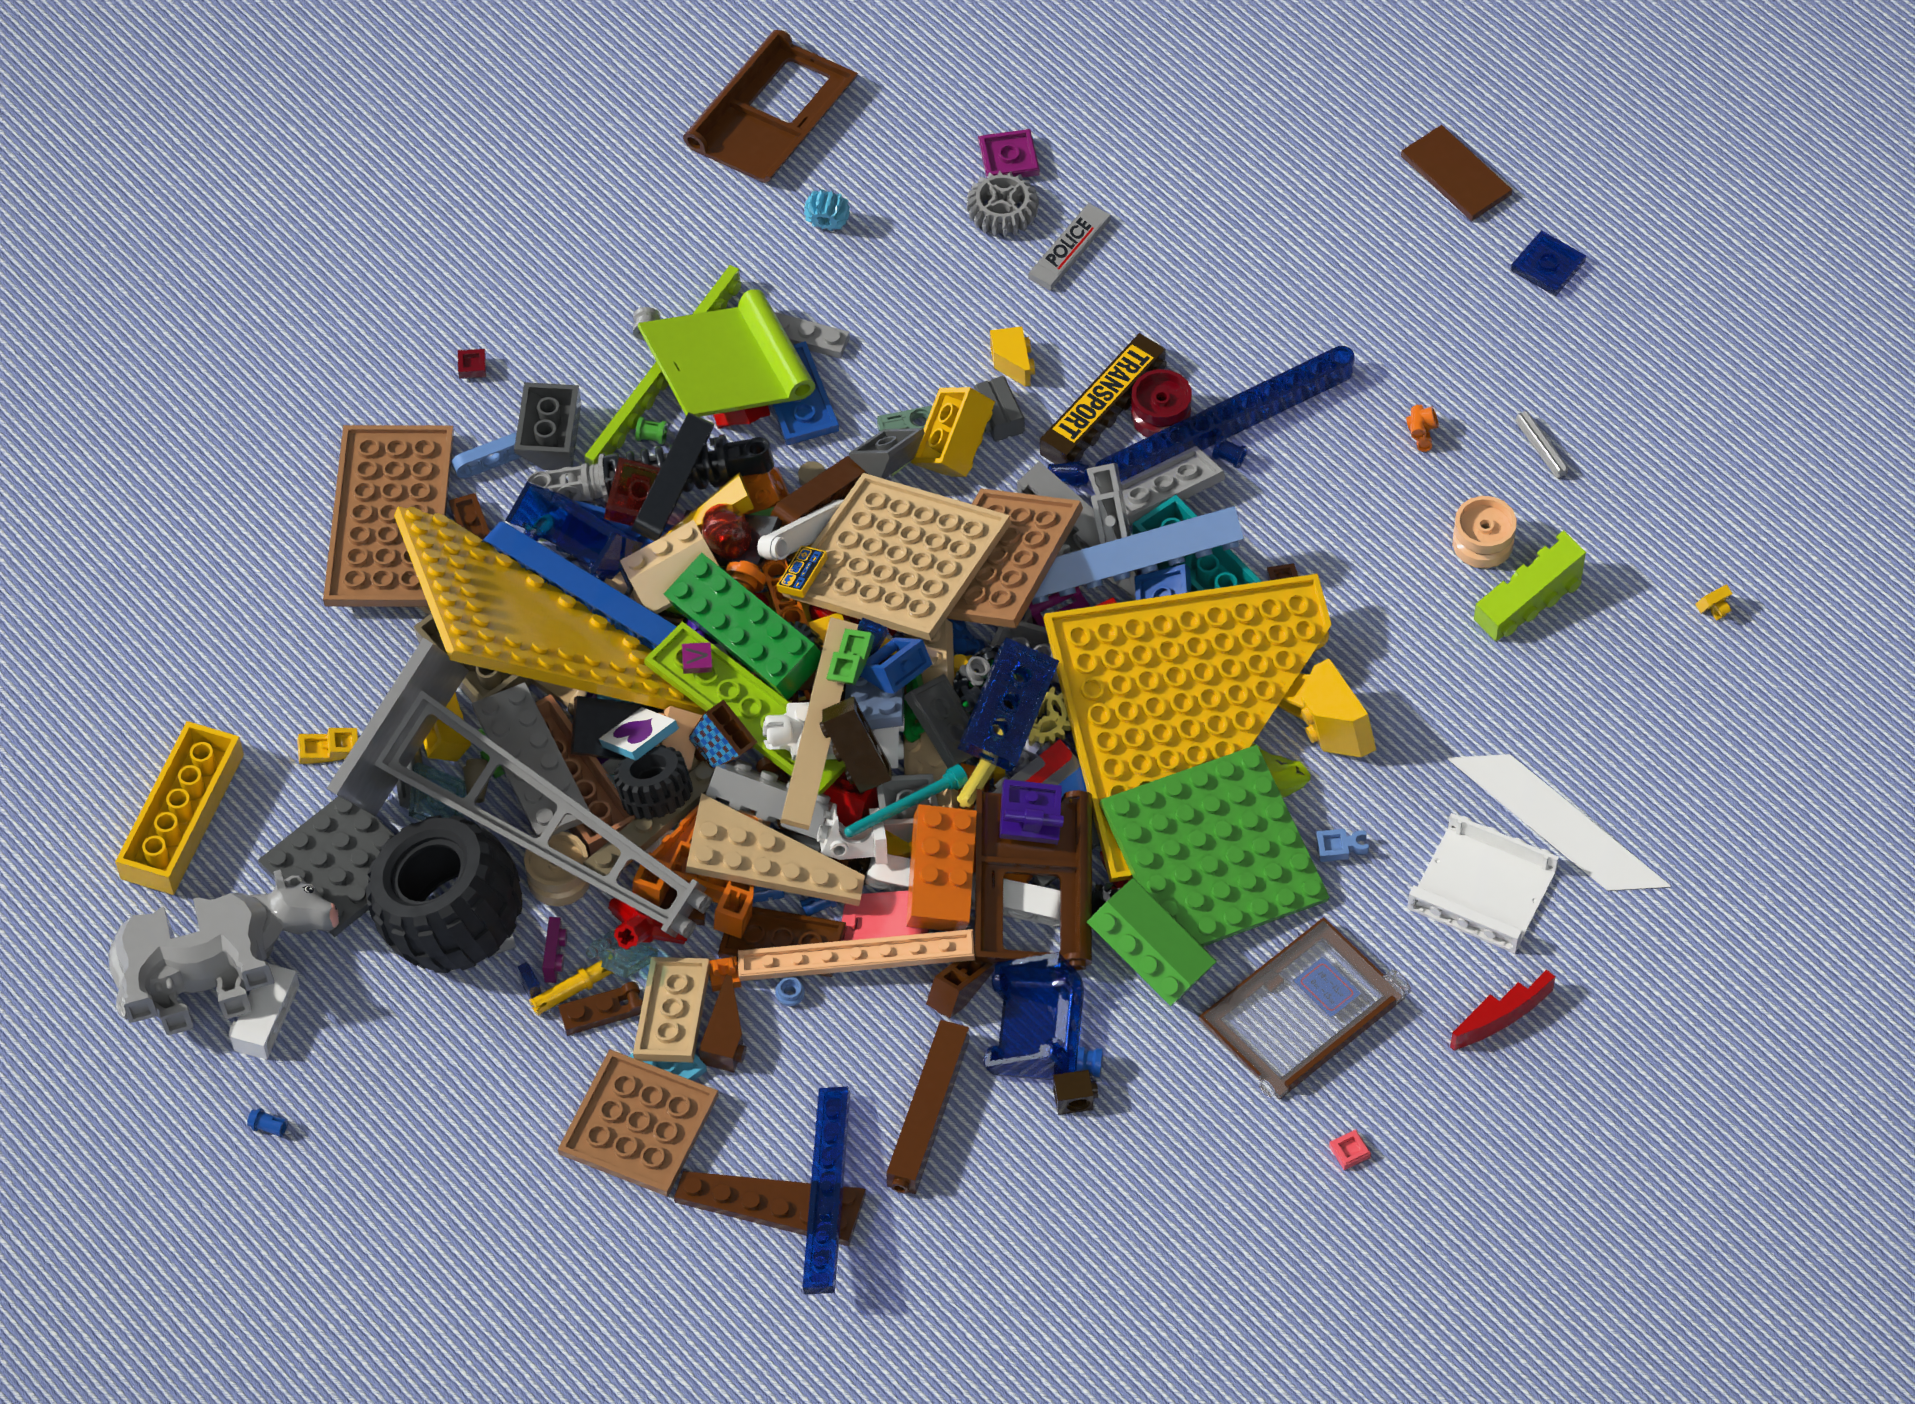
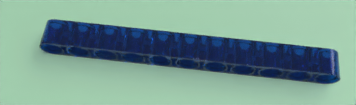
[1095,346,1354,482]

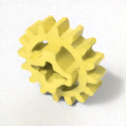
[1011,685,1071,747]

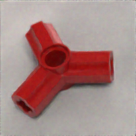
[608,898,689,950]

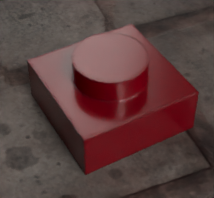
[458,349,486,379]

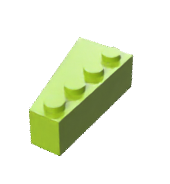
[1474,530,1586,641]

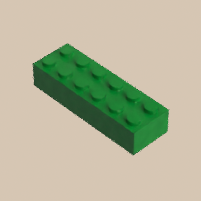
[663,553,821,701]

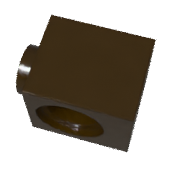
[1053,1070,1098,1115]

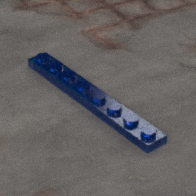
[802,1086,851,1295]

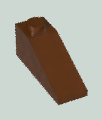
[926,959,1000,1018]
[699,975,747,1073]

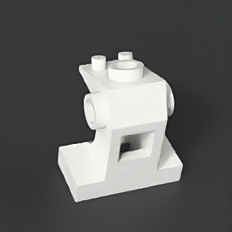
[817,804,888,865]

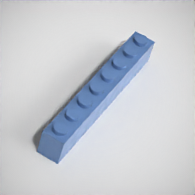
[1032,506,1244,605]

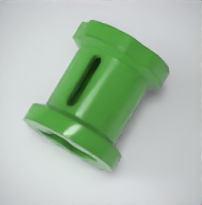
[635,417,668,445]

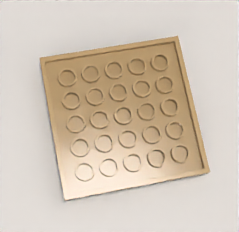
[782,473,1011,641]

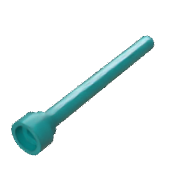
[844,764,968,837]

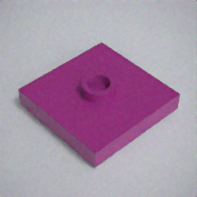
[978,129,1040,179]

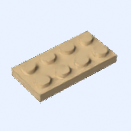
[633,957,711,1063]

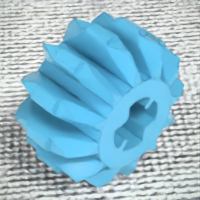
[804,189,850,231]

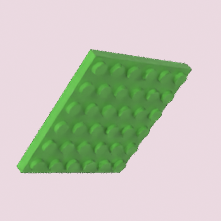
[1099,745,1330,947]

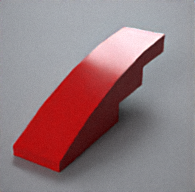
[1450,970,1556,1051]

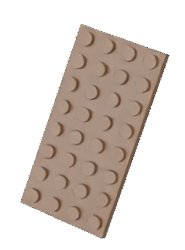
[323,425,454,607]

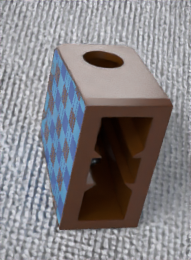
[689,699,758,769]

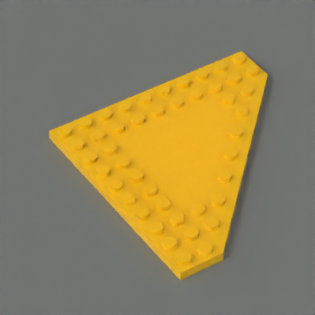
[394,506,706,715]
[1043,574,1332,883]

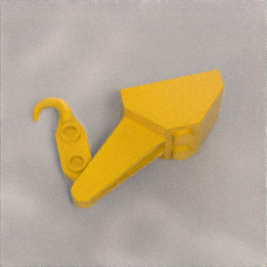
[1278,632,1376,757]

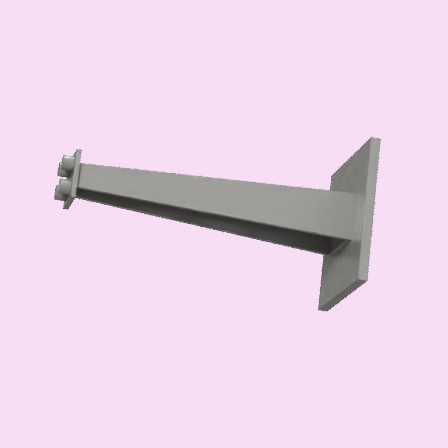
[326,638,713,939]

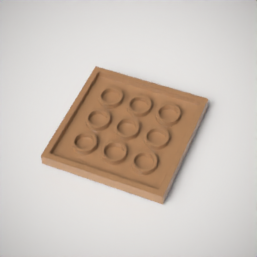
[558,1049,719,1197]

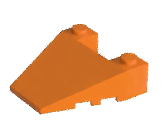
[632,804,758,939]

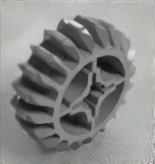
[967,171,1039,237]

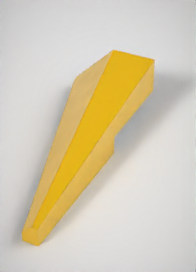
[660,472,754,539]

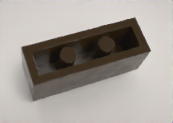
[820,696,892,793]

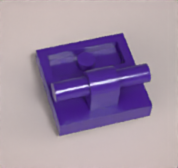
[999,779,1064,844]

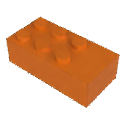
[906,804,977,931]

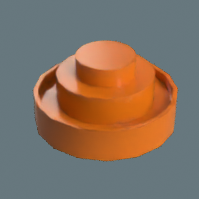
[725,561,766,593]

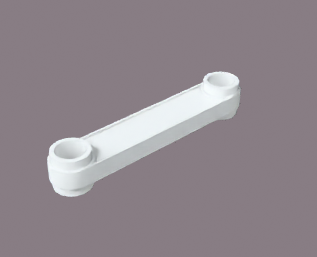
[757,499,844,561]

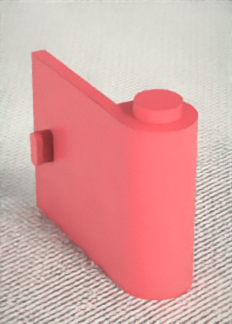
[842,891,929,966]

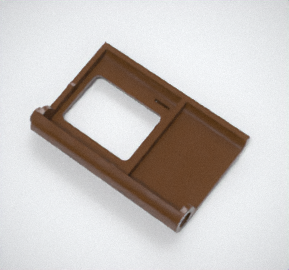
[683,30,858,183]
[975,789,1092,971]

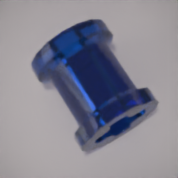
[1212,435,1248,469]

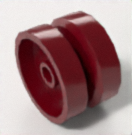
[1131,369,1192,441]

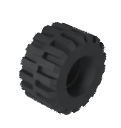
[613,745,693,819]

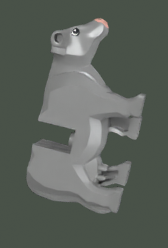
[108,869,339,1035]

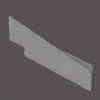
[1087,463,1138,598]

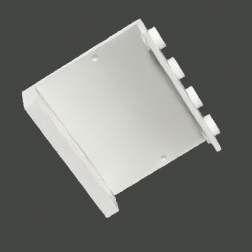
[1407,813,1559,954]

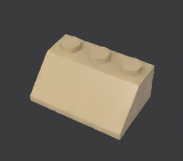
[620,520,720,614]

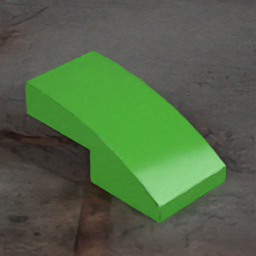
[826,628,875,685]

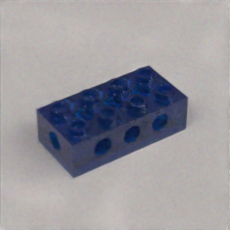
[957,637,1059,772]

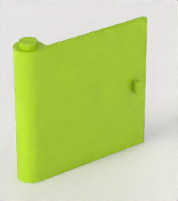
[638,289,815,417]

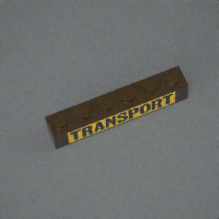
[1040,333,1167,471]

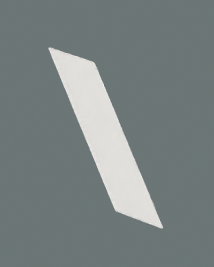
[1448,754,1670,891]

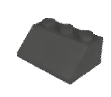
[514,382,581,471]

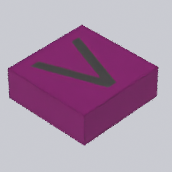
[682,642,712,674]

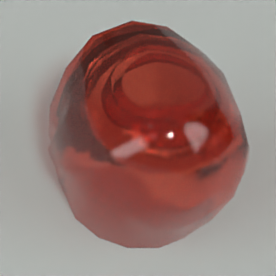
[701,503,751,559]

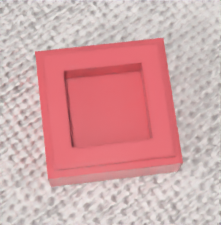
[1329,1129,1371,1171]

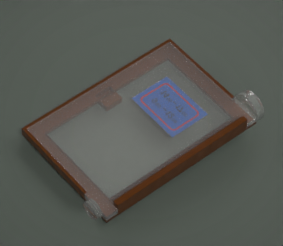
[1199,917,1411,1100]

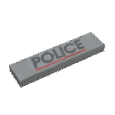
[1028,203,1111,291]

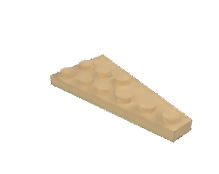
[685,793,865,906]

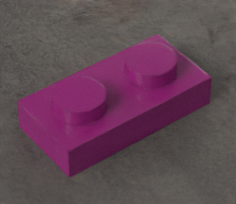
[542,917,567,983]

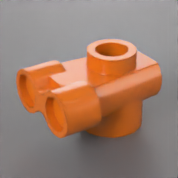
[1406,405,1439,452]

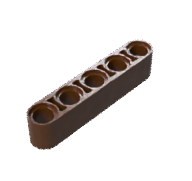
[770,455,868,528]

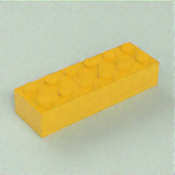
[115,721,244,895]

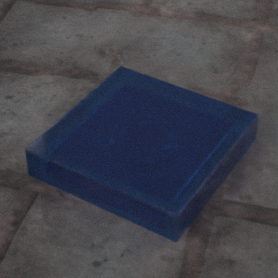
[1511,230,1586,297]

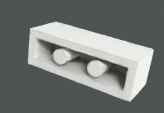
[229,963,300,1060]

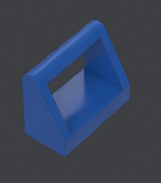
[860,638,932,694]

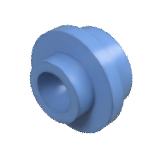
[775,977,805,1006]

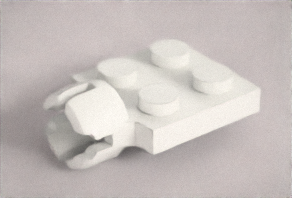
[763,701,842,761]

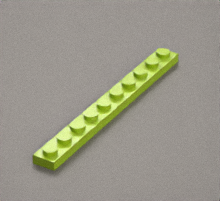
[584,265,742,465]

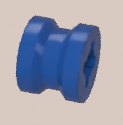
[1076,1046,1103,1078]

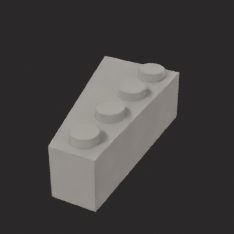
[1017,461,1100,552]
[706,759,837,839]

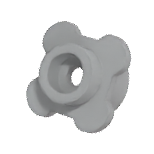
[959,656,993,687]

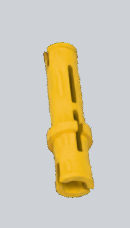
[529,956,615,1016]

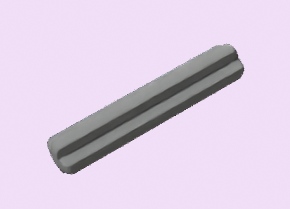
[1516,411,1569,478]

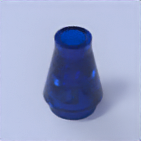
[1048,461,1089,489]

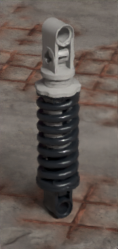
[526,434,775,508]

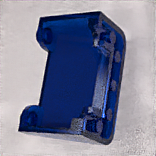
[983,952,1084,1080]

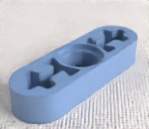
[451,432,521,478]

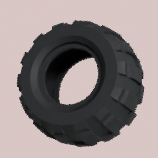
[366,815,523,973]

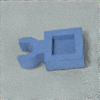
[1316,829,1369,862]

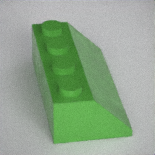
[1087,878,1217,1006]

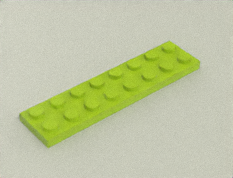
[644,621,847,794]

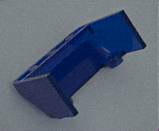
[505,481,644,582]

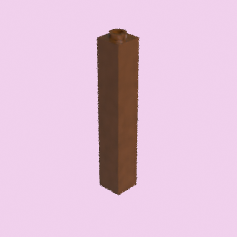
[886,1019,969,1194]

